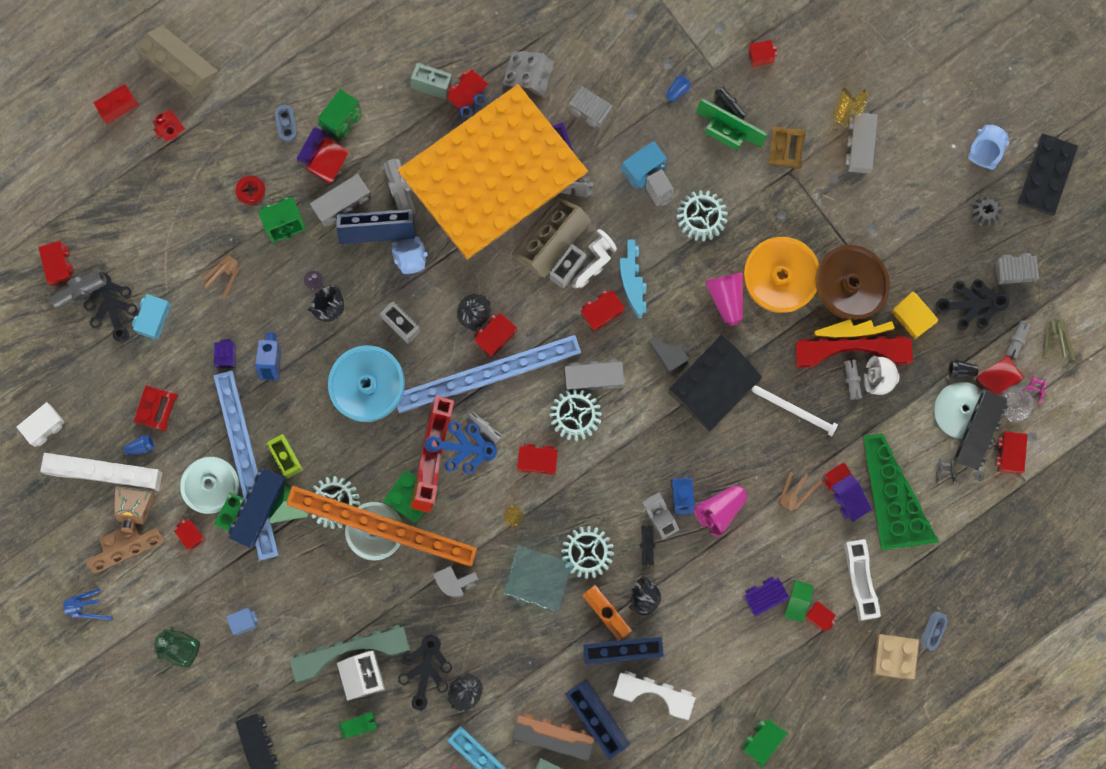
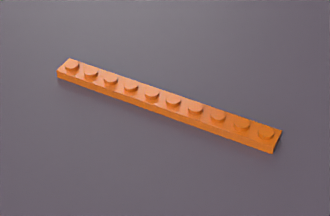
[286,486,477,567]

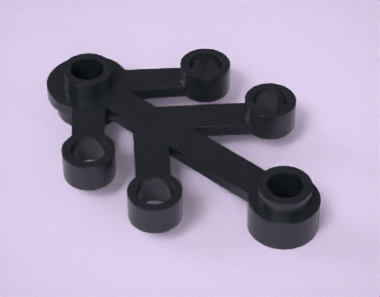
[83,272,138,343]
[935,279,1009,330]
[398,635,452,711]

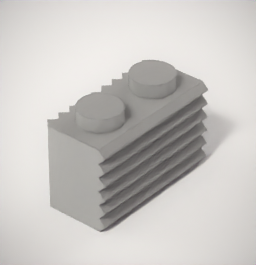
[569,86,613,128]
[645,169,674,206]
[549,244,586,289]
[995,253,1039,284]
[380,302,420,344]

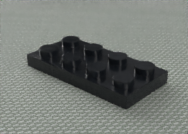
[1017,133,1078,216]

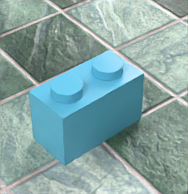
[132,294,171,340]

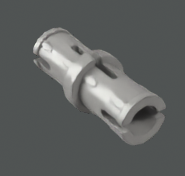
[1005,321,1031,360]
[844,360,862,400]
[466,411,503,445]

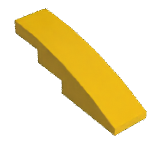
[813,319,894,340]

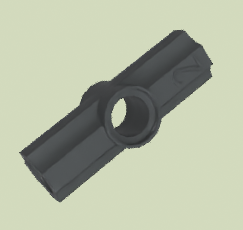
[49,269,107,309]

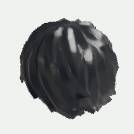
[308,285,344,322]
[457,293,491,331]
[628,575,661,616]
[447,673,483,712]

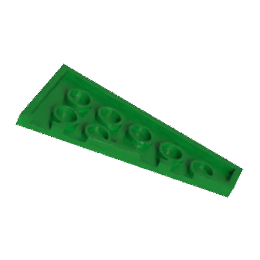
[862,433,939,551]

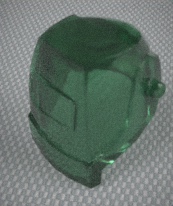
[154,626,201,668]

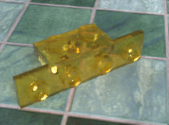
[833,87,869,126]

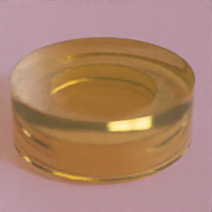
[504,506,523,526]

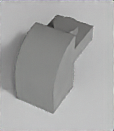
[642,493,679,539]
[433,566,479,598]

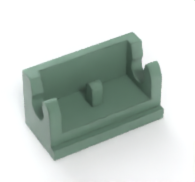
[411,63,452,100]

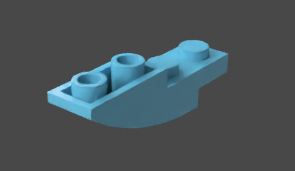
[619,240,646,318]

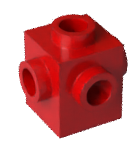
[152,109,185,142]

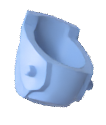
[968,125,1009,170]
[391,236,428,274]

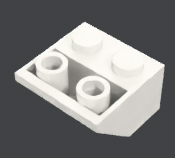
[337,651,385,701]

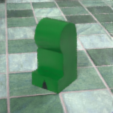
[213,492,244,531]
[338,712,378,739]

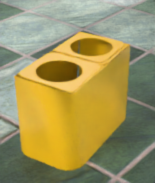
[891,292,938,339]

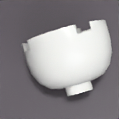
[864,356,899,395]

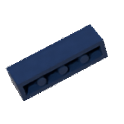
[336,209,415,244]
[228,468,287,550]
[583,637,664,665]
[565,679,630,760]

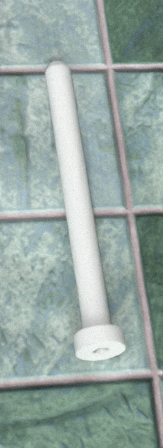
[752,386,838,436]

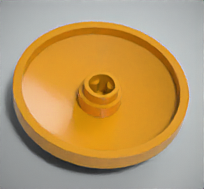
[744,237,819,313]

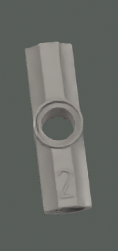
[383,159,416,214]

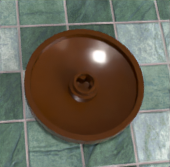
[815,245,890,320]

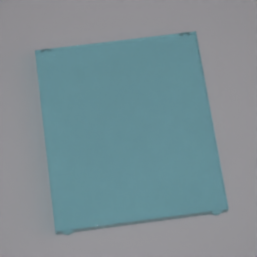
[504,545,573,612]

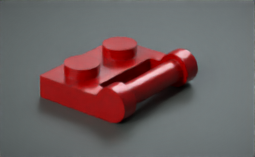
[134,385,178,432]

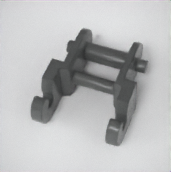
[936,459,957,484]

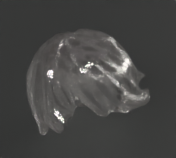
[1000,385,1034,423]

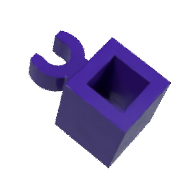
[214,339,236,368]

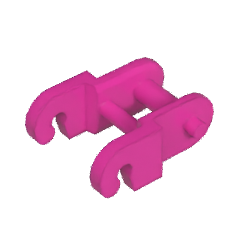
[1023,375,1047,404]

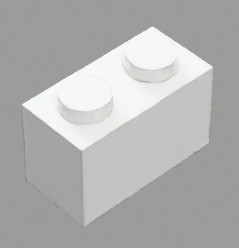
[17,402,65,447]

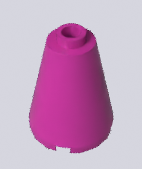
[705,272,743,326]
[694,485,747,537]

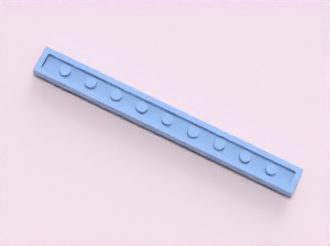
[397,335,581,414]
[214,371,279,561]

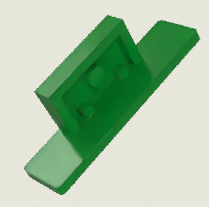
[696,99,768,150]

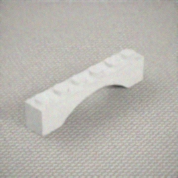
[40,453,162,491]

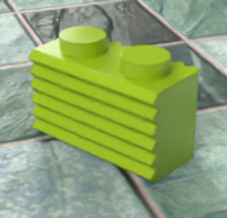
[266,434,303,479]

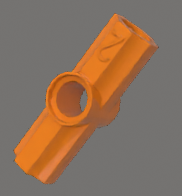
[582,585,632,641]

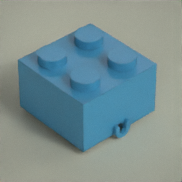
[620,141,667,190]

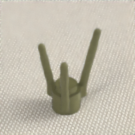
[1043,320,1075,360]

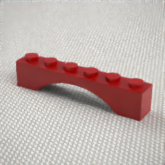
[794,336,913,368]
[410,396,454,513]

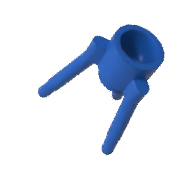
[63,589,113,620]

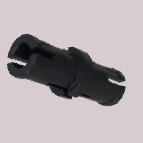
[714,86,747,119]
[640,526,655,566]

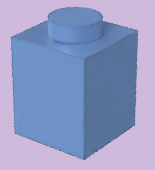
[226,608,259,636]

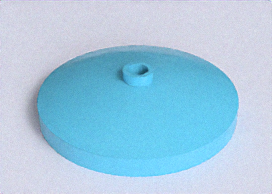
[328,345,405,422]

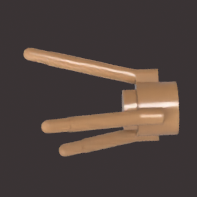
[203,255,239,300]
[778,472,822,512]

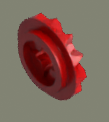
[235,175,266,205]

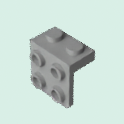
[503,51,554,97]

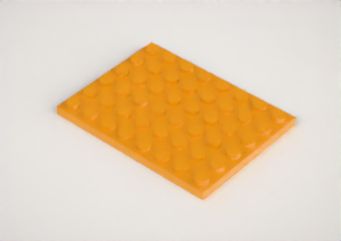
[398,84,588,260]

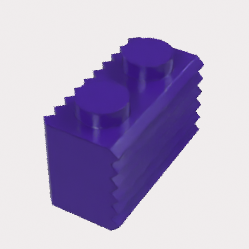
[832,475,872,522]
[743,576,790,617]

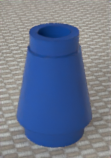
[665,75,692,103]
[124,435,155,457]

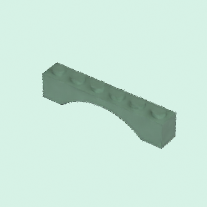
[290,625,411,683]

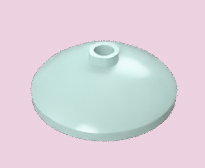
[934,382,982,439]
[180,457,239,514]
[345,502,402,560]

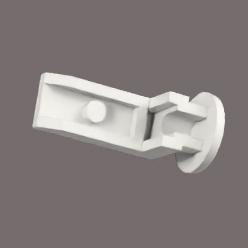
[571,229,617,288]

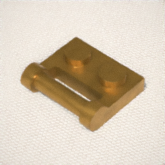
[768,126,806,169]

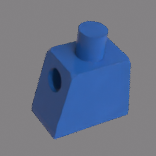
[255,332,281,380]
[671,477,694,515]

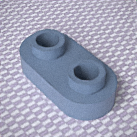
[275,105,297,143]
[921,612,948,651]

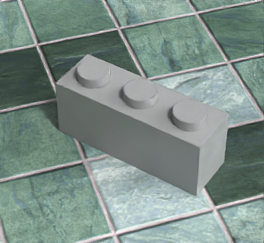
[845,112,878,174]
[310,174,372,226]
[565,359,624,392]

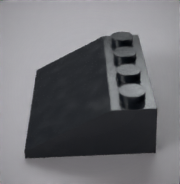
[668,334,762,432]

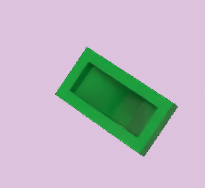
[784,580,814,623]

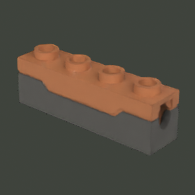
[512,713,594,761]

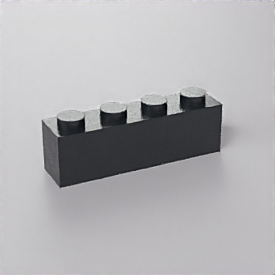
[954,388,1009,471]
[235,713,279,769]

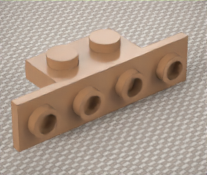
[86,524,165,574]

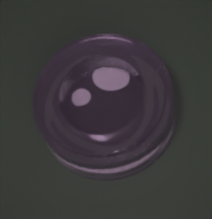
[304,271,324,291]

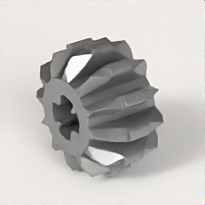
[970,195,1004,228]

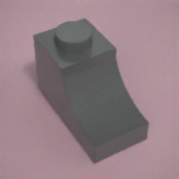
[648,335,690,374]

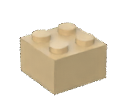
[872,634,919,680]

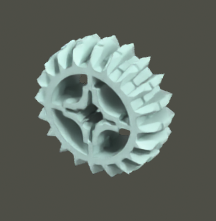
[676,190,728,241]
[550,389,602,441]
[311,476,360,529]
[561,526,614,579]

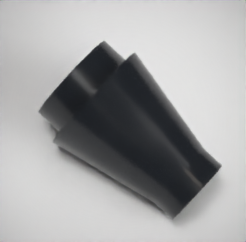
[948,359,979,378]

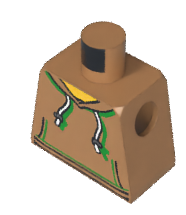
[114,485,155,532]

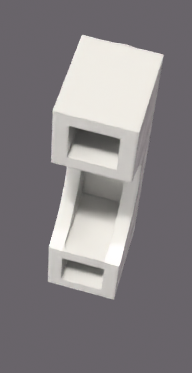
[844,539,881,621]
[613,671,696,721]

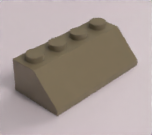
[135,26,218,99]
[511,197,592,278]

